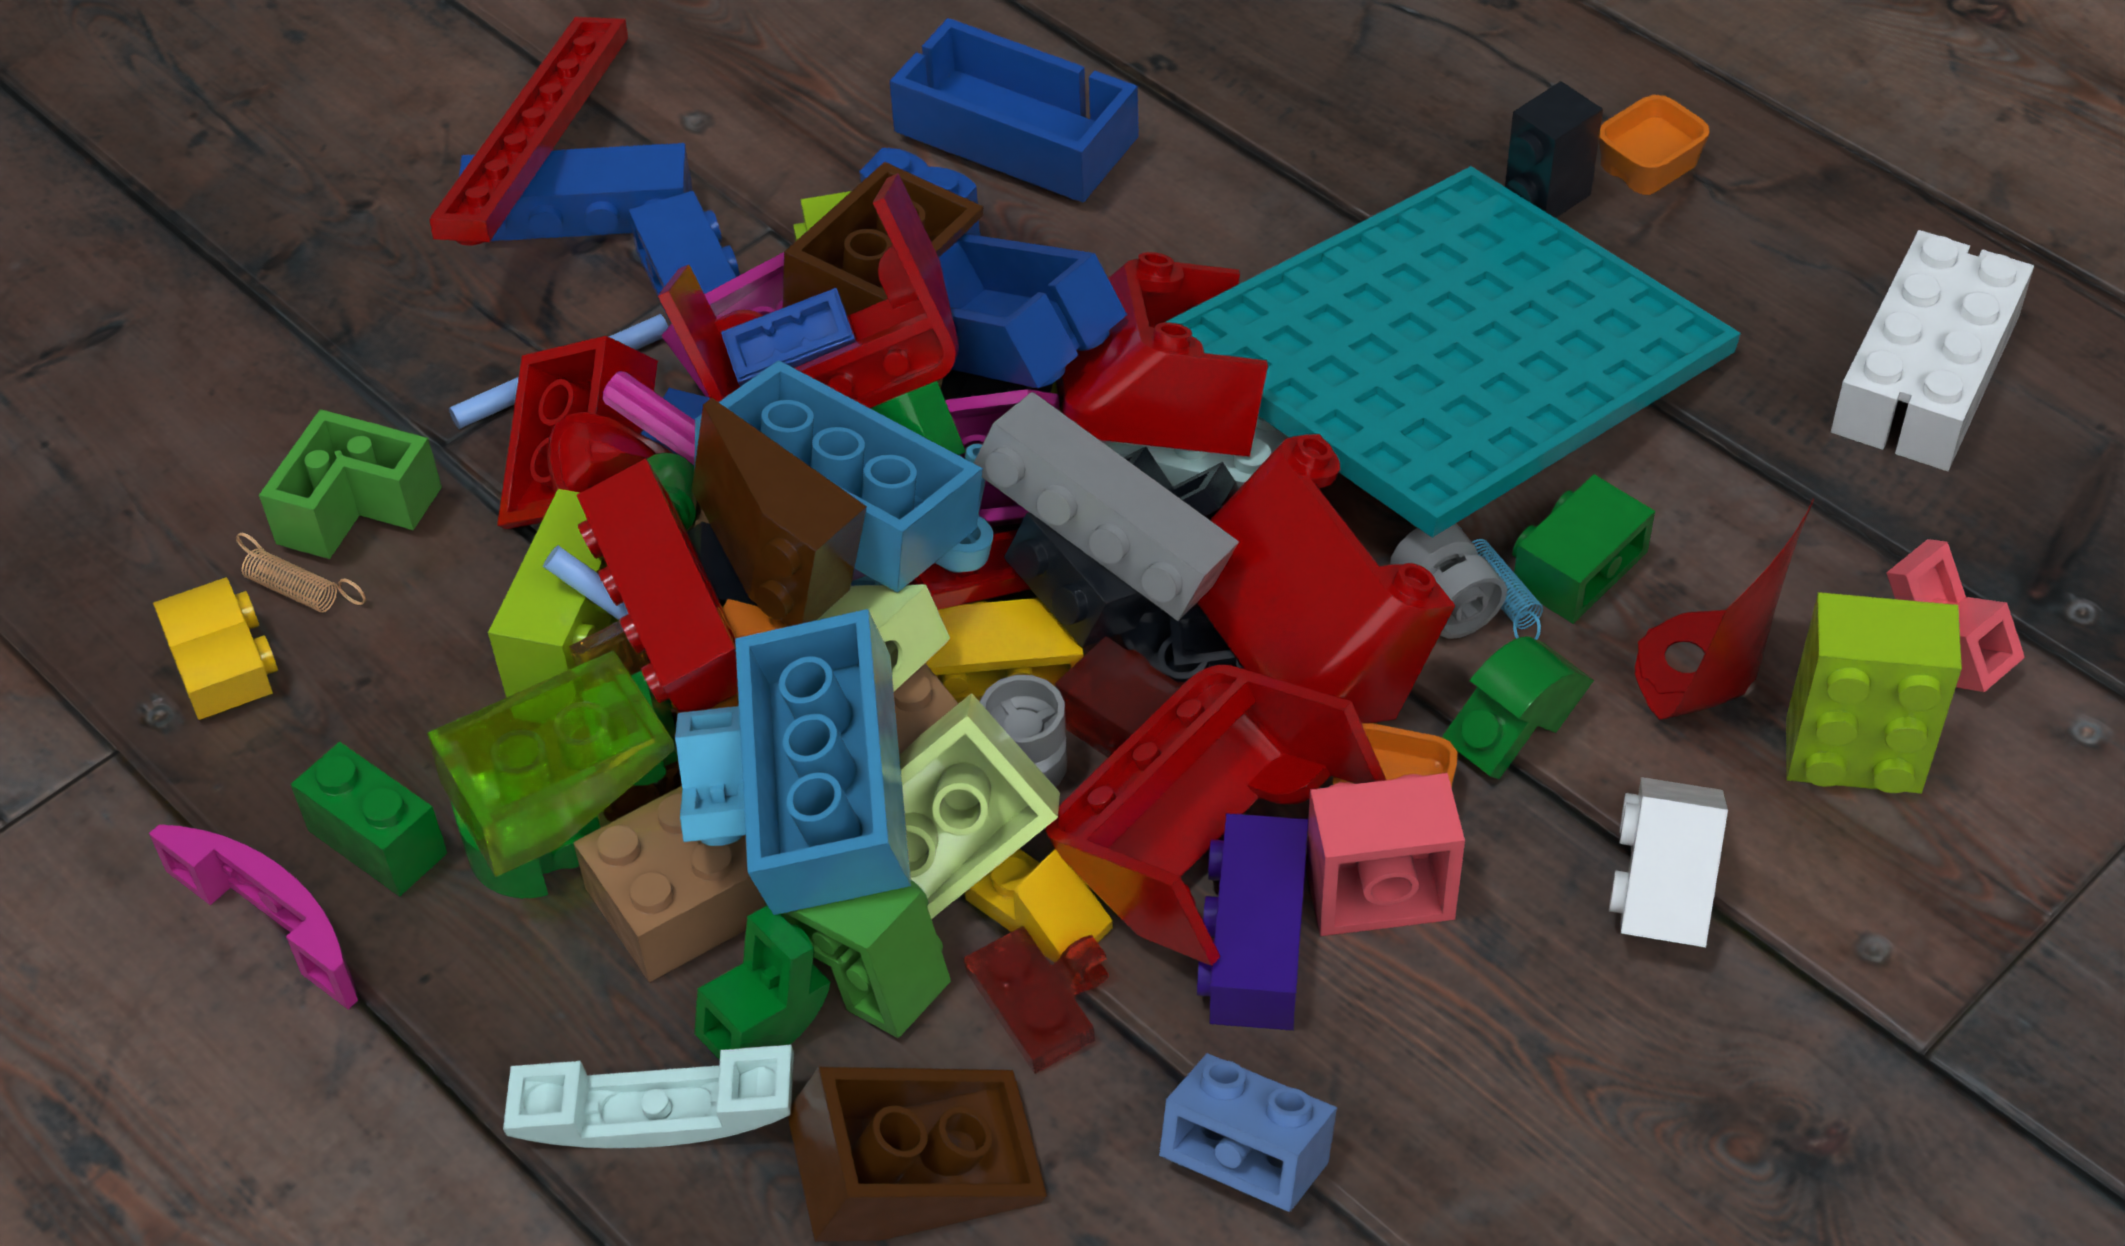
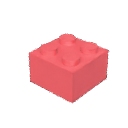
[1306,773,1465,936]

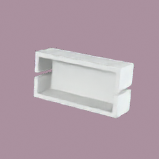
[1831,230,2034,471]

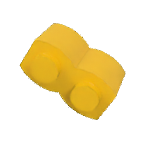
[153,577,278,720]

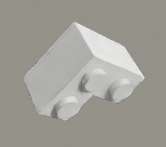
[1609,777,1728,947]

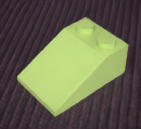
[899,693,1060,919]

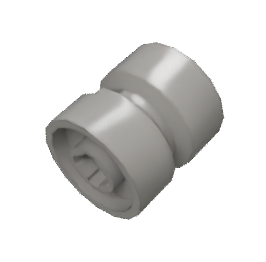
[1390,523,1507,639]
[980,675,1067,787]

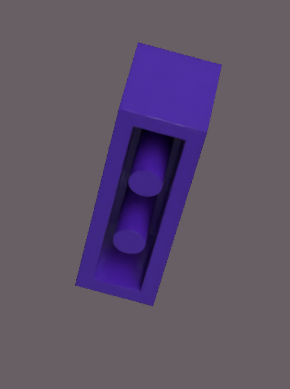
[1197,813,1308,1031]

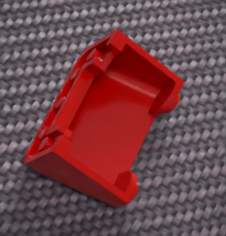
[1197,434,1456,724]

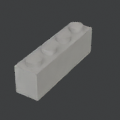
[974,392,1239,621]

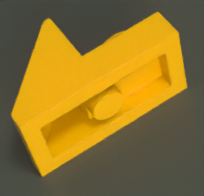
[965,849,1113,973]

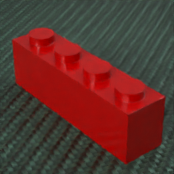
[576,458,738,713]

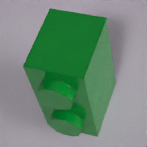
[1512,474,1655,624]
[290,741,448,897]

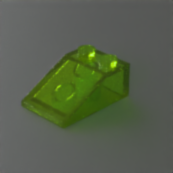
[427,650,675,877]

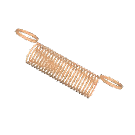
[236,533,366,613]

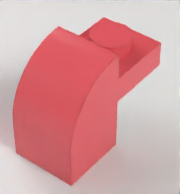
[1886,539,2025,692]

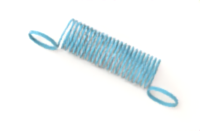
[1461,528,1543,640]

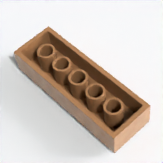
[573,663,958,983]

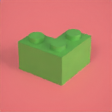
[259,409,442,559]
[766,880,951,1038]

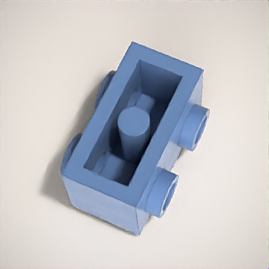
[1159,1053,1337,1212]

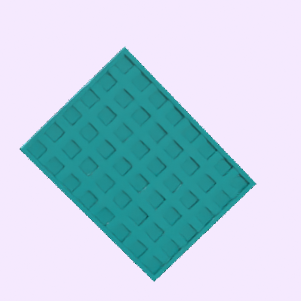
[1166,166,1741,538]

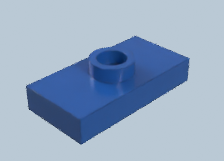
[721,288,857,387]

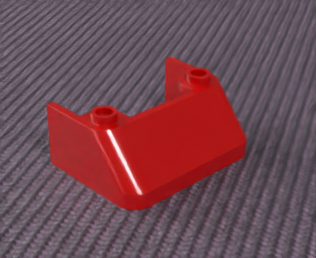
[658,173,959,408]
[1056,252,1268,457]
[1046,665,1386,966]

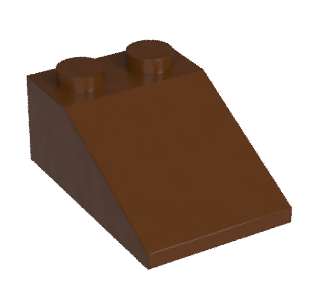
[692,398,867,626]
[788,1066,1047,1242]

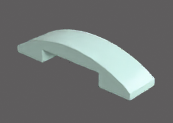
[503,1045,794,1148]

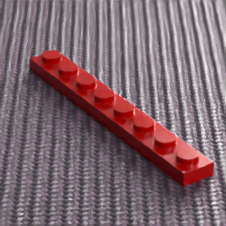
[429,17,628,246]

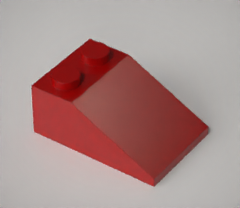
[497,336,658,529]

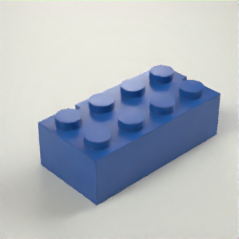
[889,18,1139,203]
[939,234,1127,388]

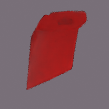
[1635,498,1814,720]

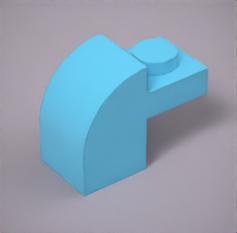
[675,706,746,846]

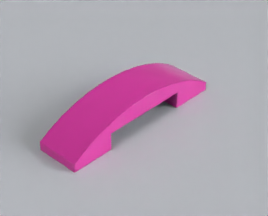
[149,825,358,1009]

